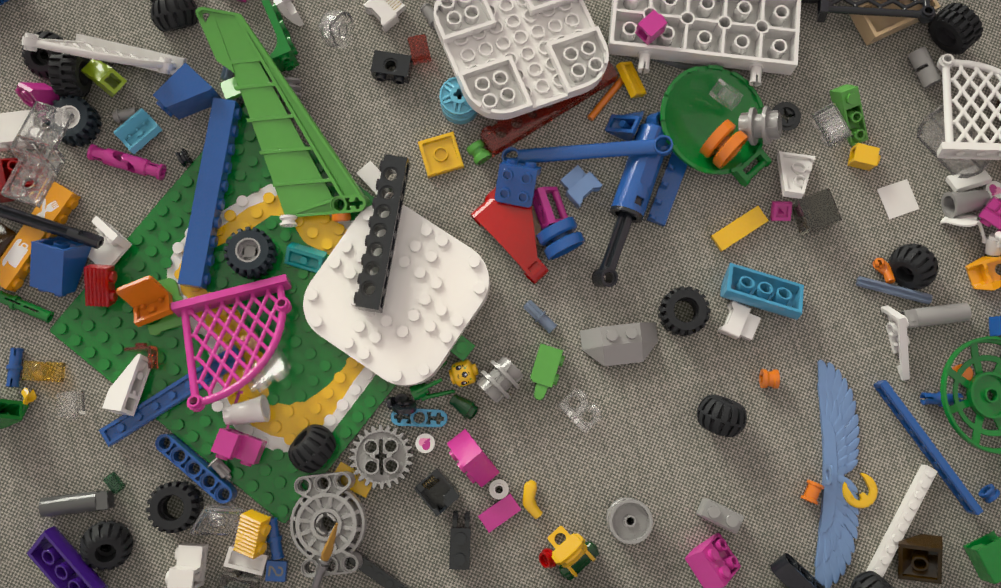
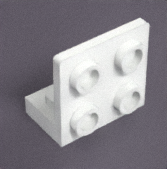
[88,216,132,265]

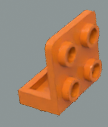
[116,276,174,327]

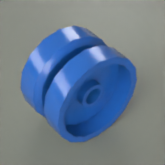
[536,217,586,260]

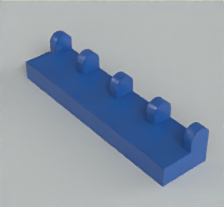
[646,151,687,227]

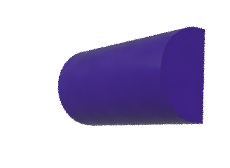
[26,526,108,588]

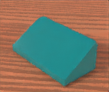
[284,242,327,273]

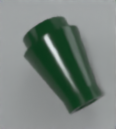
[449,394,479,420]

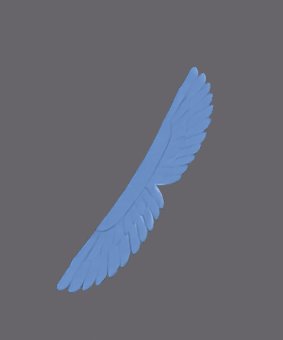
[814,360,860,588]

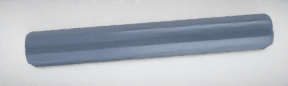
[856,276,933,304]

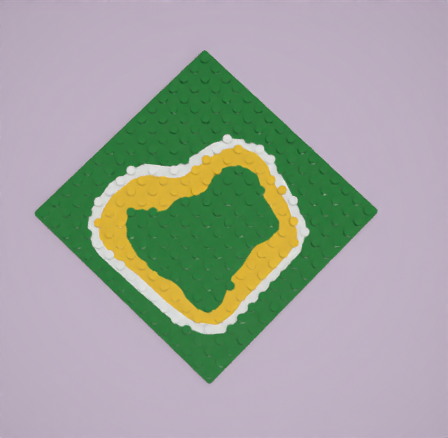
[50,103,396,523]

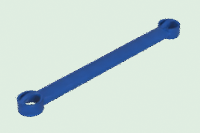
[501,135,673,164]

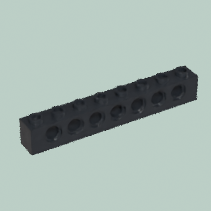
[354,154,410,313]

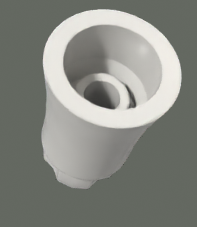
[222,395,270,425]

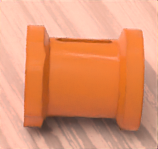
[800,480,824,505]

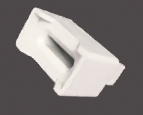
[363,0,406,33]
[717,301,761,341]

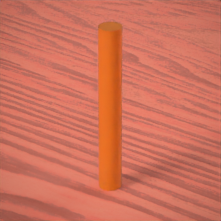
[587,76,624,121]

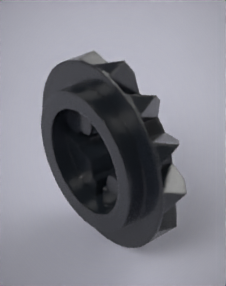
[772,102,801,132]

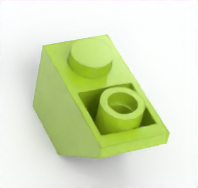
[81,59,127,97]

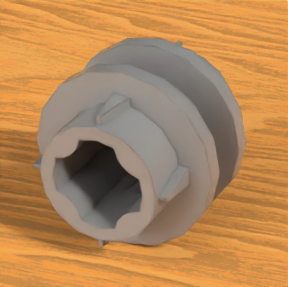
[738,106,782,145]
[477,357,524,403]

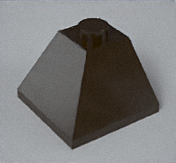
[898,534,943,584]

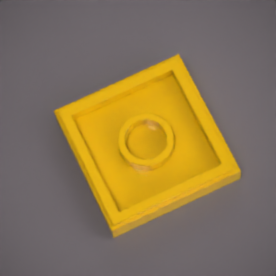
[418,132,464,178]

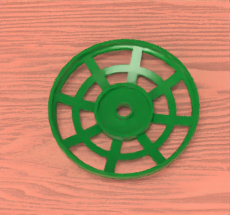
[940,336,1001,454]

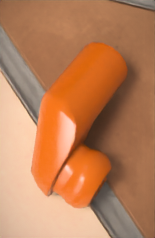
[873,257,896,284]

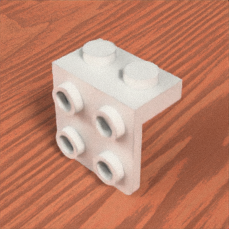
[0,110,37,151]

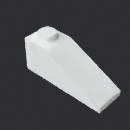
[102,354,154,416]

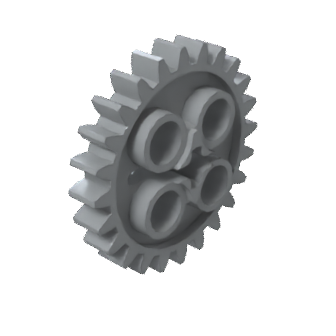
[349,425,413,490]

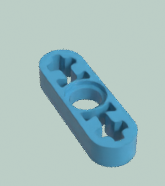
[391,409,448,427]

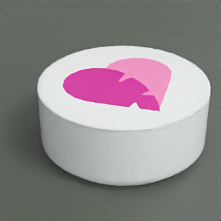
[982,181,1001,199]
[415,433,435,453]

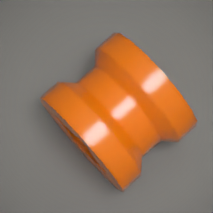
[759,369,780,389]

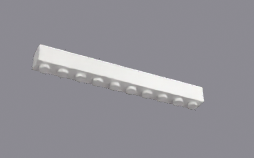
[866,464,938,578]

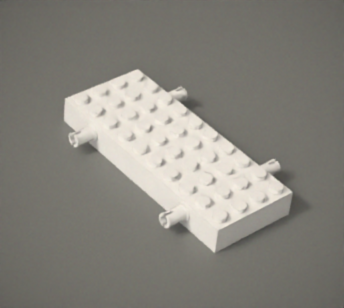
[607,0,801,87]

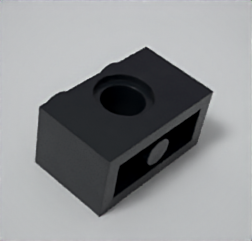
[371,50,413,84]

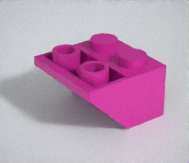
[685,532,741,588]

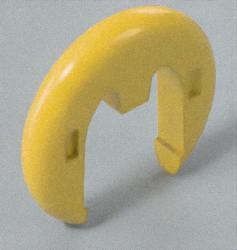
[842,473,878,508]

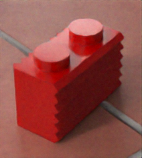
[84,264,118,307]

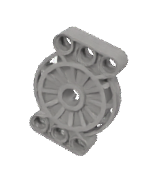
[290,471,367,578]

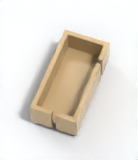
[850,0,941,46]

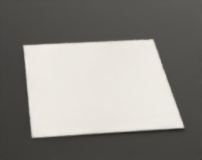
[877,179,919,219]

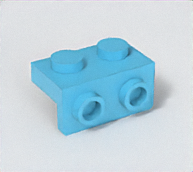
[113,108,162,154]

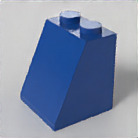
[153,63,222,120]
[30,236,91,297]

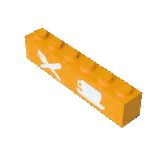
[0,181,81,292]

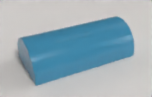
[720,263,804,320]

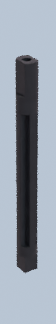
[0,204,104,249]

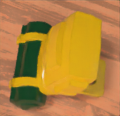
[547,526,600,581]

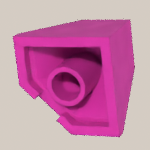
[15,82,61,115]

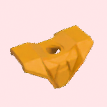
[965,256,1001,291]

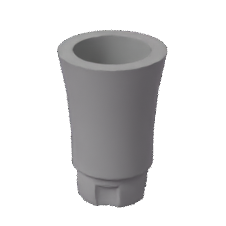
[941,190,991,218]

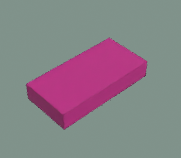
[478,493,521,533]

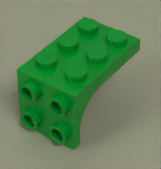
[260,0,299,78]

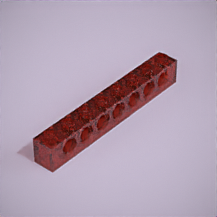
[480,61,618,158]

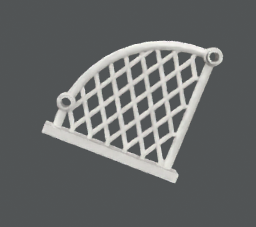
[21,32,187,75]
[937,54,1001,160]

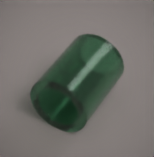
[103,472,126,494]

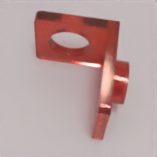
[408,34,432,65]
[124,343,158,369]

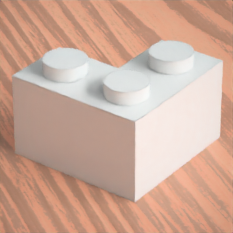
[165,542,209,588]

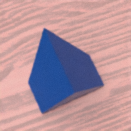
[605,110,645,141]

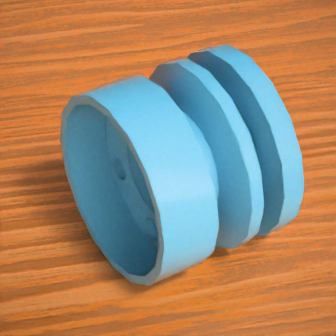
[439,77,478,124]

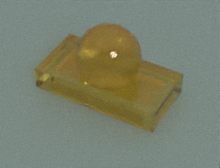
[22,361,66,382]

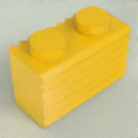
[233,509,271,559]

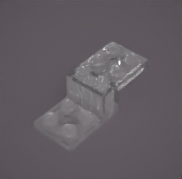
[1,101,75,208]

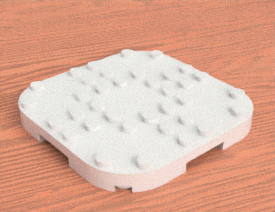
[434,0,609,120]
[303,205,490,387]

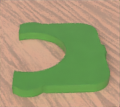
[147,278,183,335]

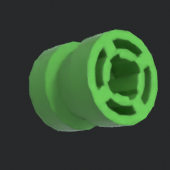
[466,139,492,166]

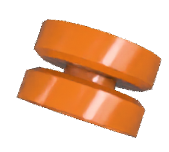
[699,119,749,169]

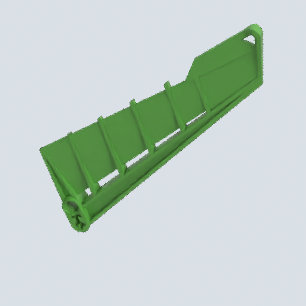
[195,7,371,217]

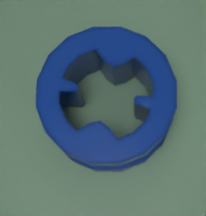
[978,484,1000,503]

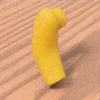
[522,480,543,519]

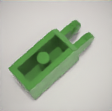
[530,344,565,400]

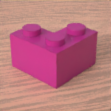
[211,428,267,467]
[447,429,500,488]

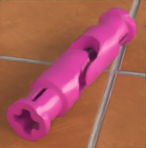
[87,144,167,180]

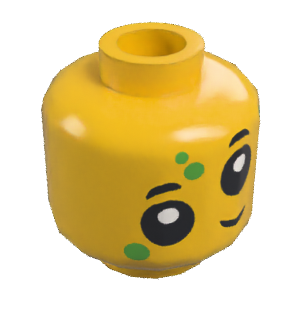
[449,359,479,387]

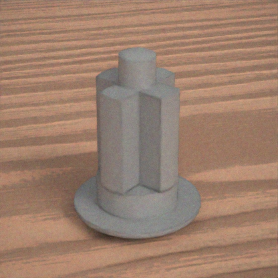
[207,457,232,479]

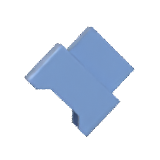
[560,165,603,209]

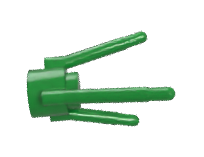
[410,361,455,401]

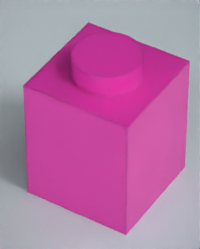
[635,10,667,45]

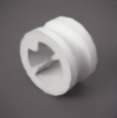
[279,215,297,228]

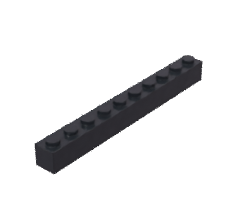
[348,547,410,588]

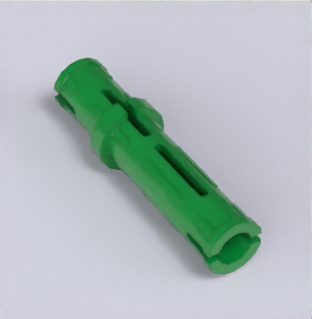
[0,290,54,323]

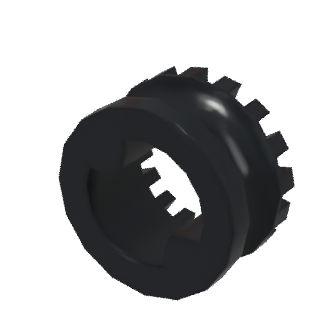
[175,148,193,167]

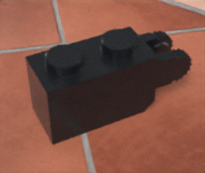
[449,511,471,570]

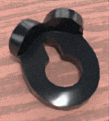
[387,393,417,415]

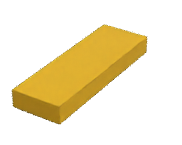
[710,206,769,252]

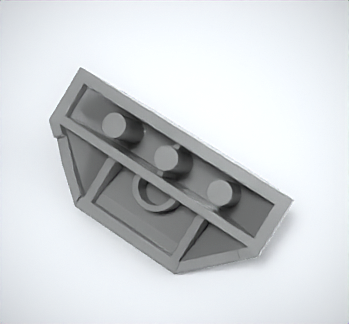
[580,322,658,367]

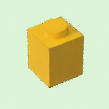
[847,143,881,171]

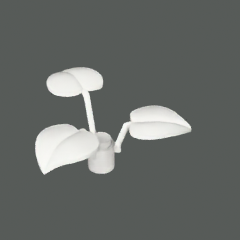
[940,213,1001,256]

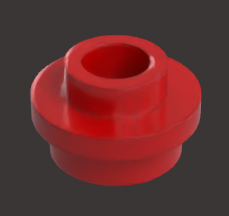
[539,548,556,568]

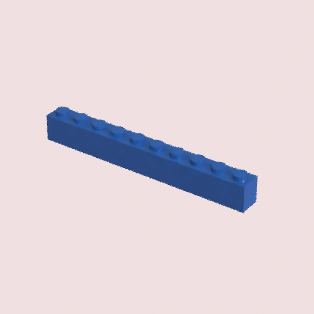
[178,98,242,290]

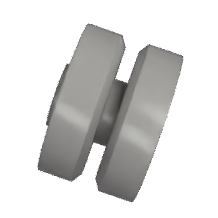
[606,497,653,544]

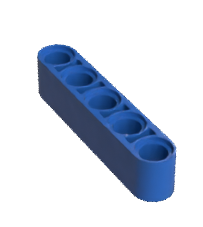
[155,434,237,504]

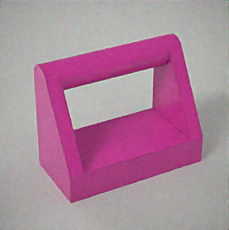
[533,187,568,230]

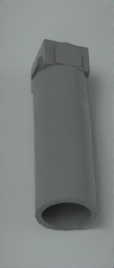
[39,490,115,517]

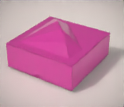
[770,201,793,221]

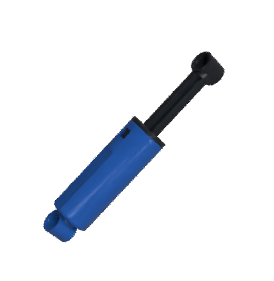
[592,111,668,288]

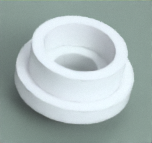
[489,479,509,499]

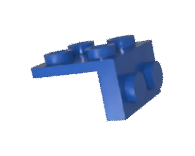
[495,158,541,208]

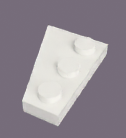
[777,151,816,199]

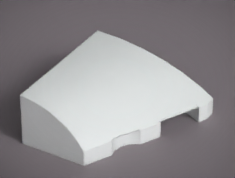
[274,0,304,26]

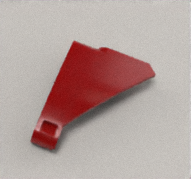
[470,187,549,284]

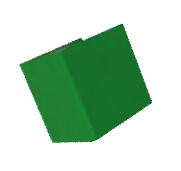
[963,531,1001,584]

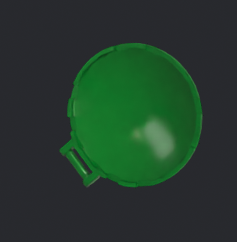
[660,65,772,187]

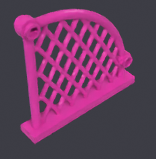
[171,274,292,412]

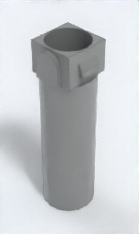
[899,303,972,329]

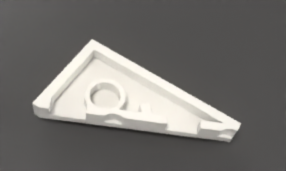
[881,305,910,381]

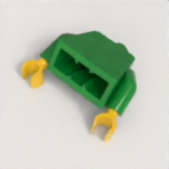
[0,388,37,429]

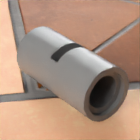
[908,46,942,89]

